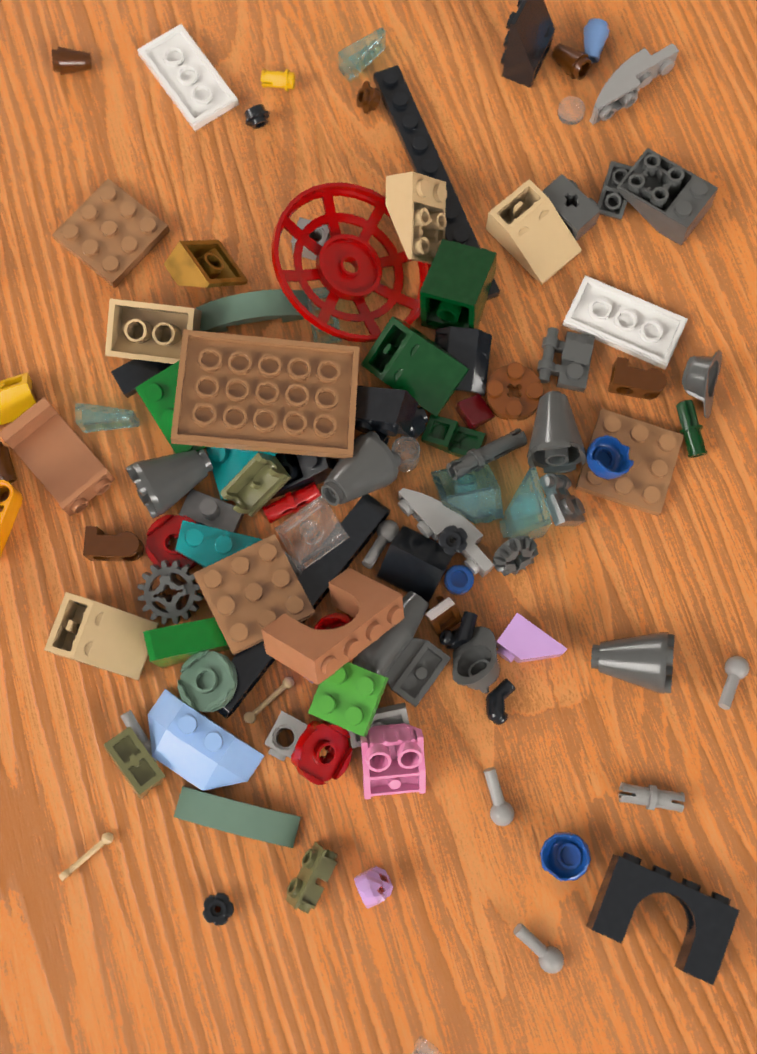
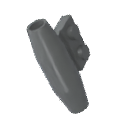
[352,591,451,707]

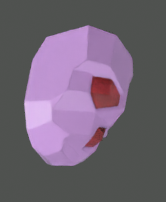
[354,866,393,909]

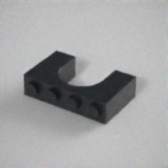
[586,852,740,986]

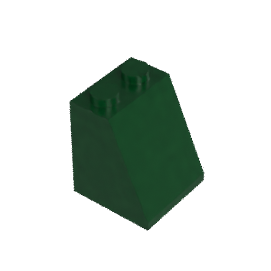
[420,239,497,330]

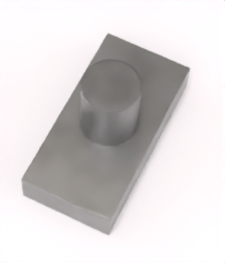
[179,489,244,533]

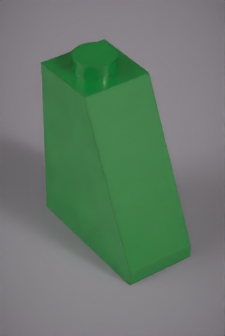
[143,617,230,668]

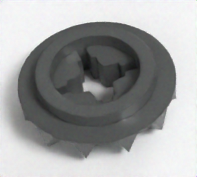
[493,536,539,576]

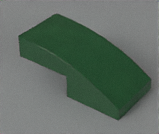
[421,414,487,458]

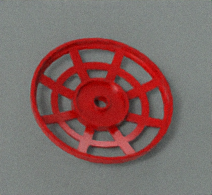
[271,182,431,343]

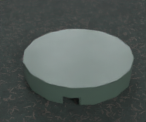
[177,650,238,712]

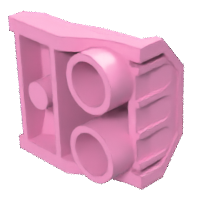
[360,723,426,799]

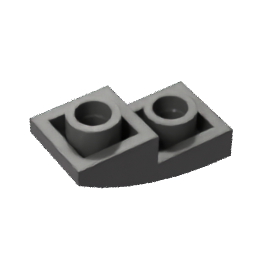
[597,161,632,220]

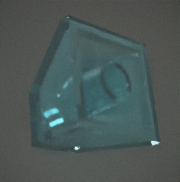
[431,464,504,524]
[499,467,552,540]

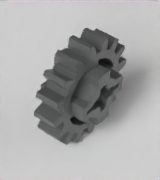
[137,560,204,624]

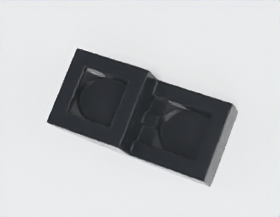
[111,359,173,398]

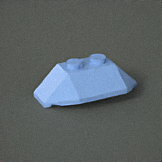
[148,689,265,791]

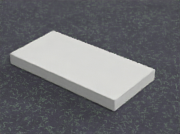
[137,24,239,131]
[562,275,688,370]

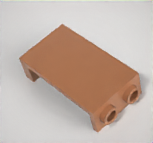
[0,397,115,516]

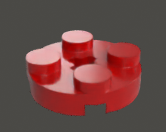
[145,514,197,574]
[291,721,352,785]

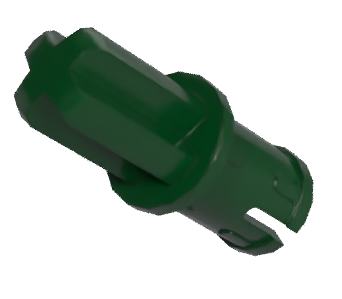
[676,400,707,458]

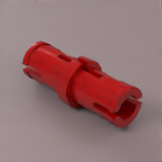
[262,482,322,524]

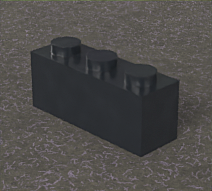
[355,386,418,437]

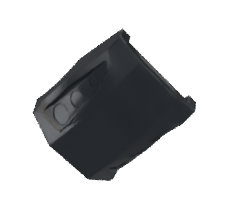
[434,326,492,397]

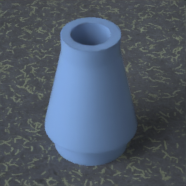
[583,18,610,63]

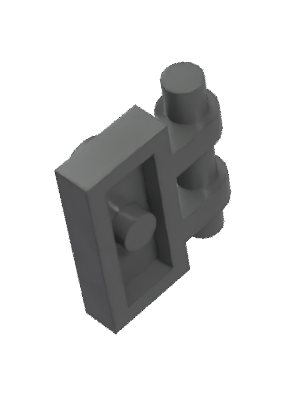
[537,327,595,392]
[539,473,586,526]

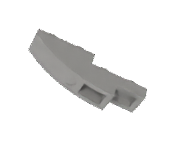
[590,43,679,125]
[397,488,494,578]

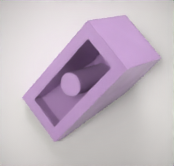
[496,613,567,663]

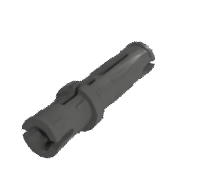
[446,428,527,481]

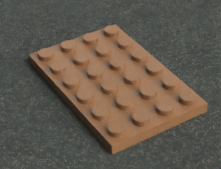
[171,329,360,459]

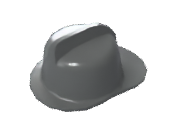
[682,350,722,419]
[452,626,500,694]

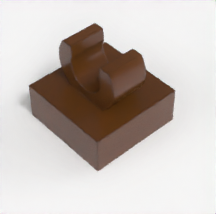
[425,596,462,637]

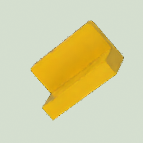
[0,372,37,425]

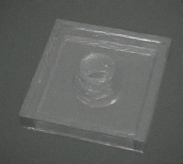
[275,494,349,572]

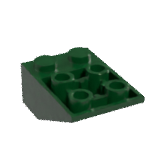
[361,316,470,416]

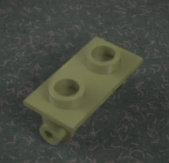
[286,842,338,913]

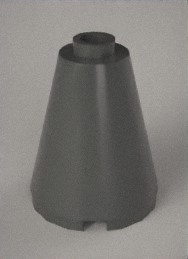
[527,391,586,474]

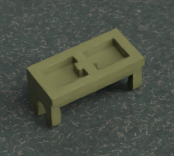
[220,452,291,517]
[104,726,166,799]

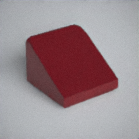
[456,394,495,430]

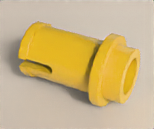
[261,69,295,92]

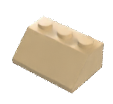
[105,298,202,364]

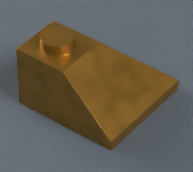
[164,240,248,288]

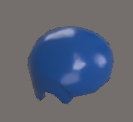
[586,435,634,480]
[540,832,591,881]

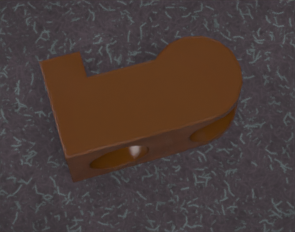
[608,357,667,399]
[83,526,144,561]

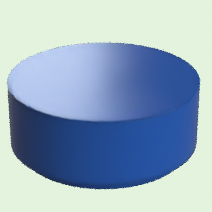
[444,565,474,595]

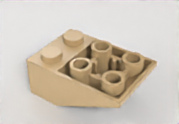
[386,171,447,264]
[485,179,582,285]
[44,592,159,681]

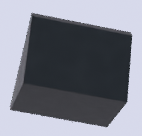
[377,525,454,604]

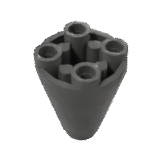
[321,431,401,506]
[126,449,213,519]
[591,632,675,694]

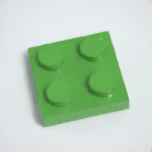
[308,662,389,737]

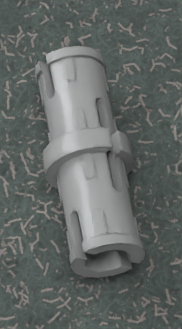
[618,782,685,813]

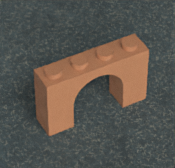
[262,568,404,685]

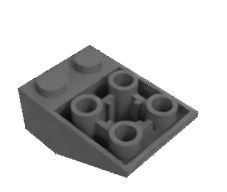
[616,148,718,246]

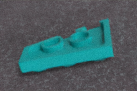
[175,520,263,568]

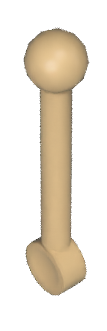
[244,677,294,724]
[58,832,114,881]

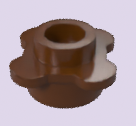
[357,81,380,114]

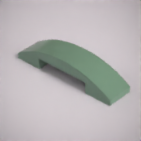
[196,289,309,333]
[174,786,301,848]

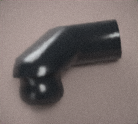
[439,611,478,649]
[486,678,516,725]

